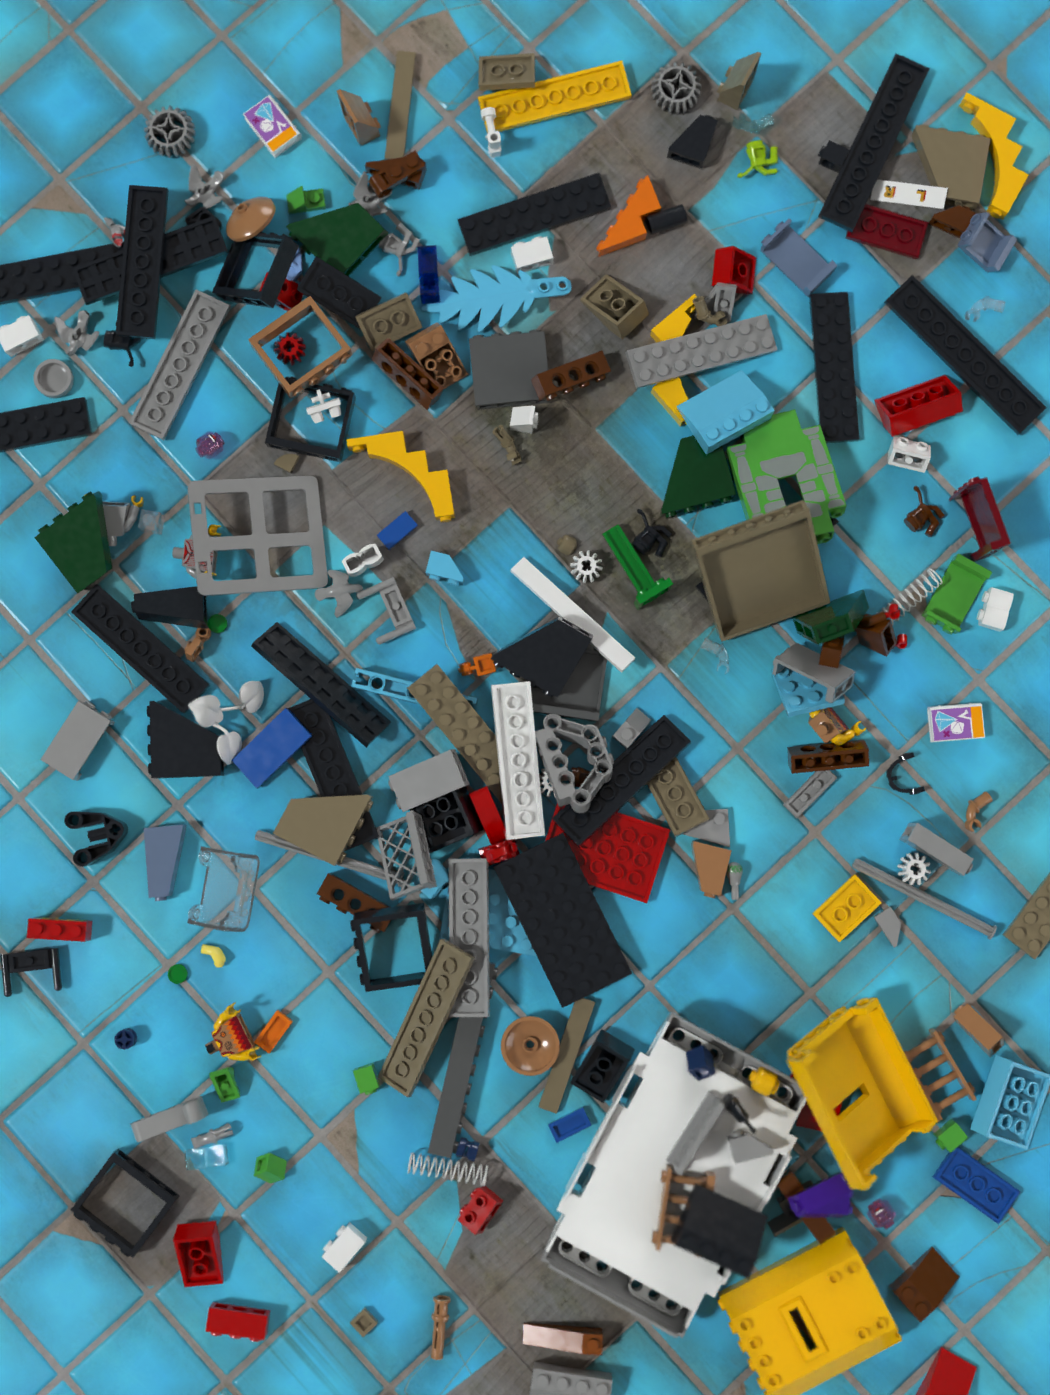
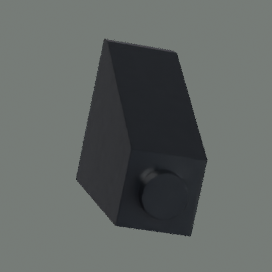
[667,115,718,169]

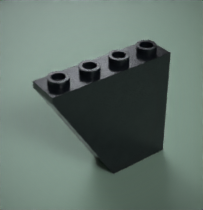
[491,616,593,698]
[147,701,224,779]

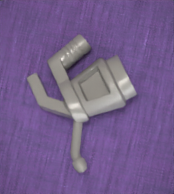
[378,223,420,276]

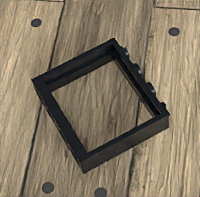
[212,232,299,308]
[265,376,356,462]
[350,903,432,992]
[71,1149,180,1258]

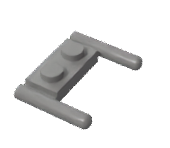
[356,577,416,645]

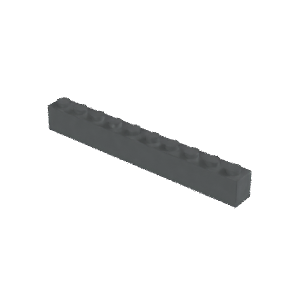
[428,962,498,1158]

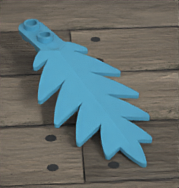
[421,265,572,333]

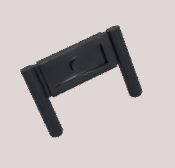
[0,948,62,997]

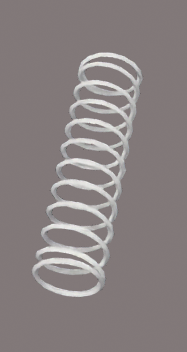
[876,568,942,626]
[407,1152,488,1187]

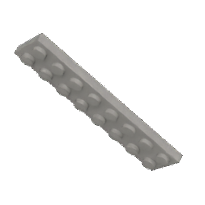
[129,290,231,441]
[625,314,777,389]
[449,858,490,1017]

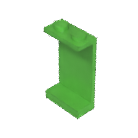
[921,553,992,635]

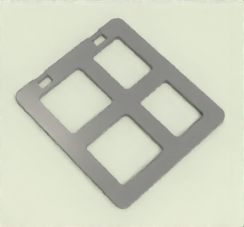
[187,476,328,596]

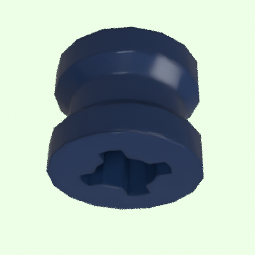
[114,1028,137,1050]

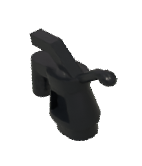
[103,321,141,367]
[632,509,672,558]
[722,1093,756,1134]

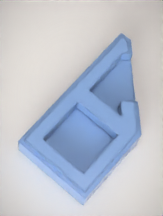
[286,247,303,282]

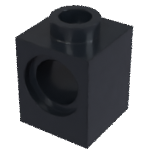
[818,140,850,173]

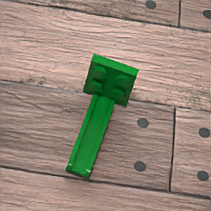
[602,524,673,610]

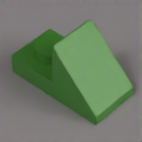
[286,186,326,214]
[209,1067,240,1103]

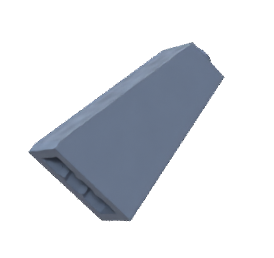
[144,825,186,901]

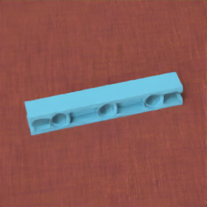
[351,668,478,706]

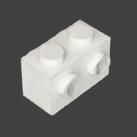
[888,437,931,473]

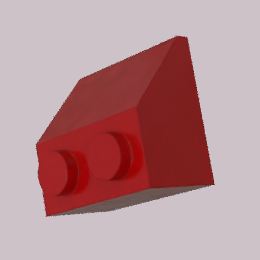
[712,246,756,294]

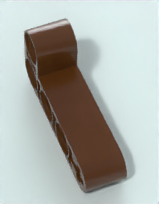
[777,1169,836,1245]

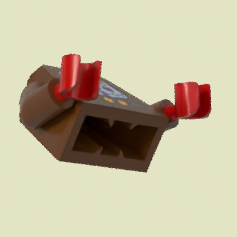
[854,604,907,657]

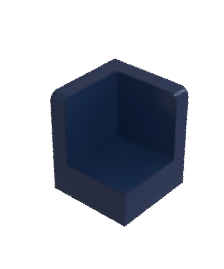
[686,1045,716,1081]

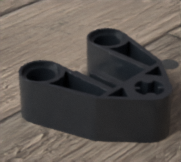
[64,812,128,867]

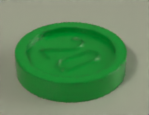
[208,614,228,633]
[168,964,188,984]

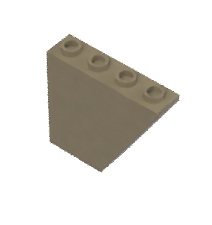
[911,125,990,210]
[273,795,374,866]

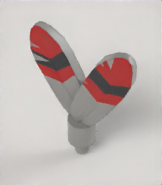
[104,217,125,247]

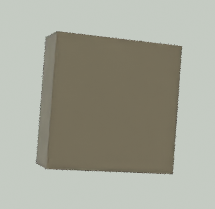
[350,1307,378,1337]

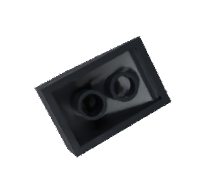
[570,1029,635,1103]

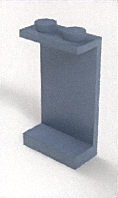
[760,219,837,297]

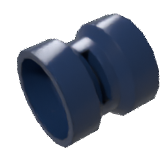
[455,1137,480,1162]

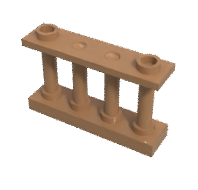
[904,1028,976,1122]
[652,1165,716,1257]

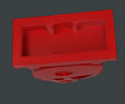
[478,839,520,866]

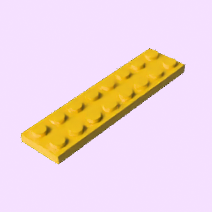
[478,60,632,134]

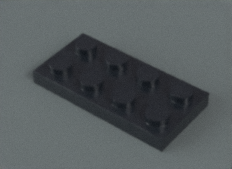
[297,256,382,329]

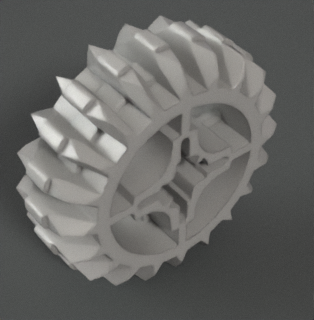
[651,61,702,114]
[144,106,196,158]

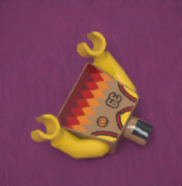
[808,707,866,745]
[205,1002,262,1061]

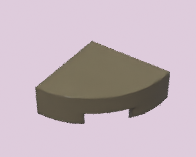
[274,454,300,473]

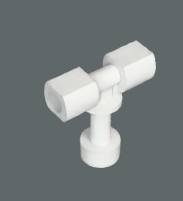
[480,107,501,158]

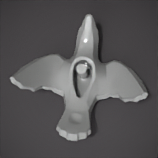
[185,164,225,209]
[348,171,392,216]
[54,310,99,356]
[315,570,363,618]

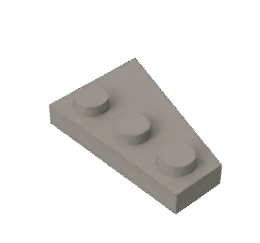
[683,809,730,847]

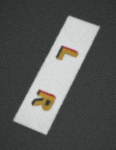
[870,180,948,209]

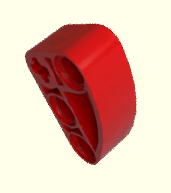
[469,786,506,845]

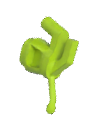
[737,140,778,178]

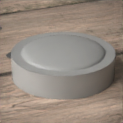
[34,359,74,398]

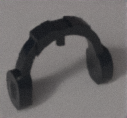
[886,752,925,795]

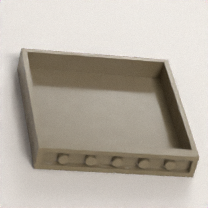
[691,500,830,642]

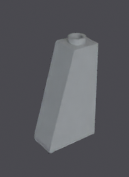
[899,823,973,876]

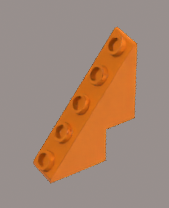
[596,176,661,257]

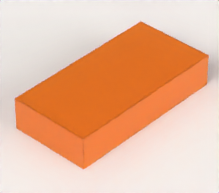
[254,1010,293,1054]

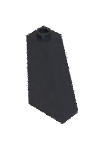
[131,586,208,629]

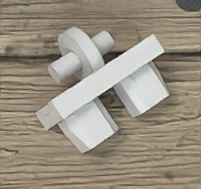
[306,389,341,424]

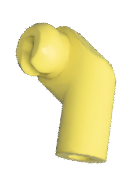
[201,944,226,968]

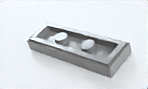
[783,770,837,818]

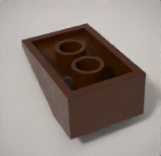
[889,1246,959,1323]

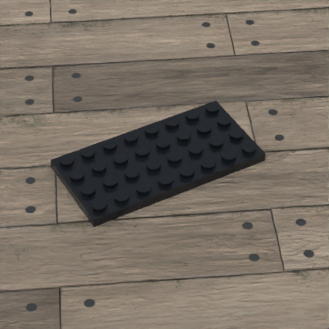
[494,833,632,1008]

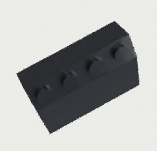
[410,786,484,853]
[670,1183,768,1279]

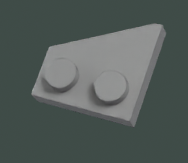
[694,282,736,323]

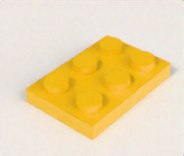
[812,874,881,943]

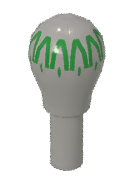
[726,862,743,900]

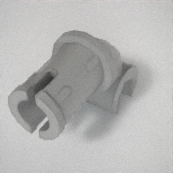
[191,1123,233,1149]

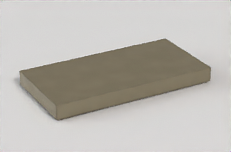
[647,757,710,837]

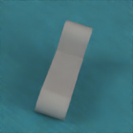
[130,1096,208,1143]

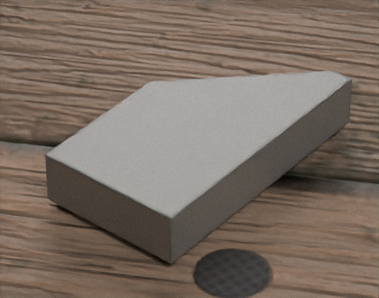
[873,907,901,948]

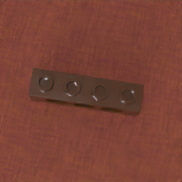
[372,338,444,410]
[531,350,611,401]
[787,740,869,774]
[317,873,392,933]

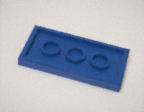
[232,708,313,788]
[932,1147,1020,1224]

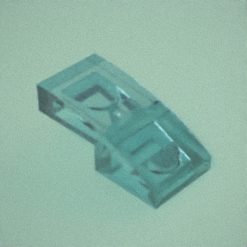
[184,1144,229,1170]

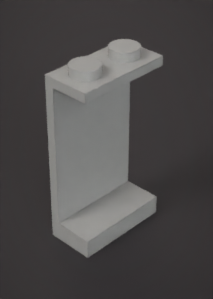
[773,643,856,704]
[41,701,115,781]
[388,749,470,812]

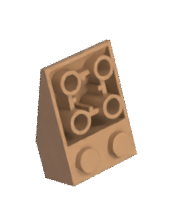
[405,322,468,389]

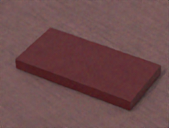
[845,204,929,260]

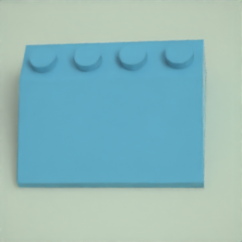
[676,370,775,454]
[970,1055,1050,1150]

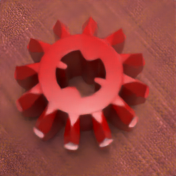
[274,332,306,366]

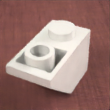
[510,405,538,434]

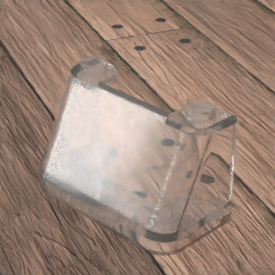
[187,846,260,932]

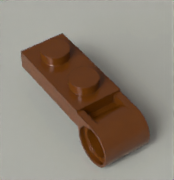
[368,150,425,198]

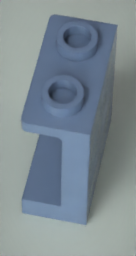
[957,212,1017,272]

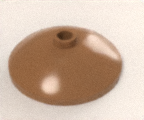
[226,197,276,242]
[501,1016,560,1076]

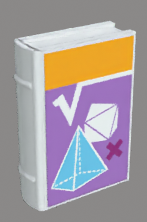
[243,95,302,158]
[927,702,985,742]

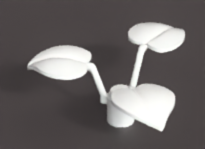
[188,681,264,765]

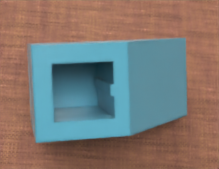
[425,551,464,586]

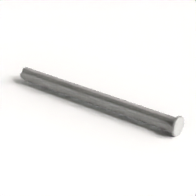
[255,830,405,887]
[852,859,997,940]

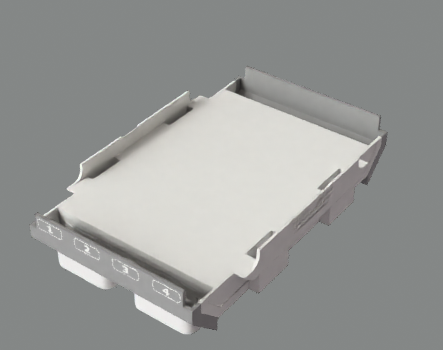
[541,1011,806,1338]

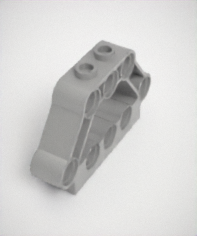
[535,714,614,813]

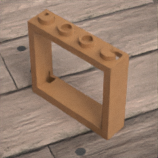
[248,296,352,398]

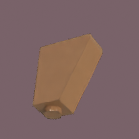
[691,841,731,898]
[954,1003,1004,1058]

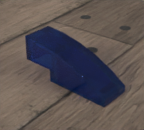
[417,245,440,304]

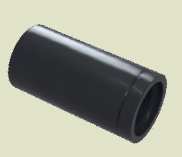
[646,204,688,235]

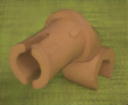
[965,792,993,832]

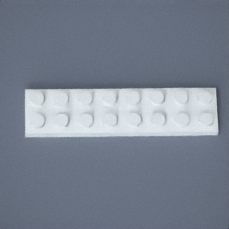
[491,681,545,840]

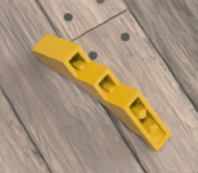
[959,92,1029,220]
[650,294,697,427]
[346,431,455,522]

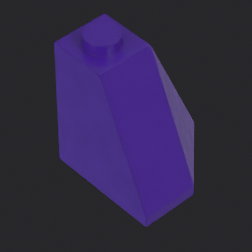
[788,1172,853,1218]

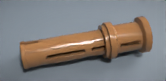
[430,1295,451,1360]

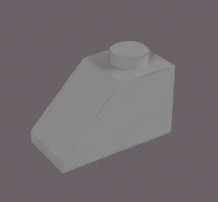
[612,708,651,749]
[727,1130,774,1164]

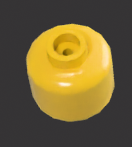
[748,1066,780,1096]

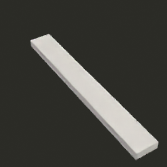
[510,557,635,673]

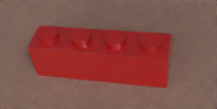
[875,375,963,437]

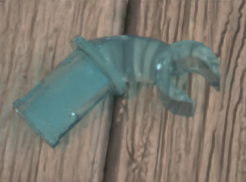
[732,112,774,135]

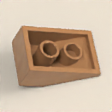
[337,89,381,146]

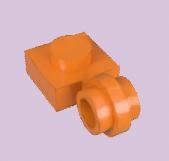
[458,653,496,676]

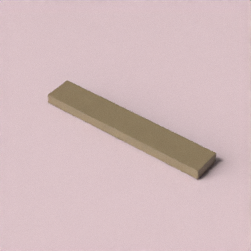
[385,51,416,160]
[538,998,595,1114]

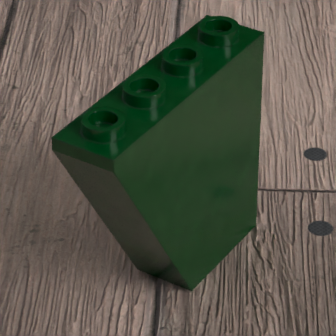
[286,203,389,276]
[660,435,736,519]
[34,491,113,594]
[792,589,869,645]

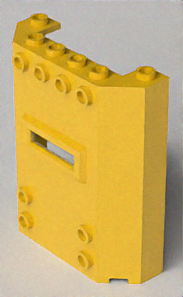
[787,997,938,1190]
[717,1227,902,1395]

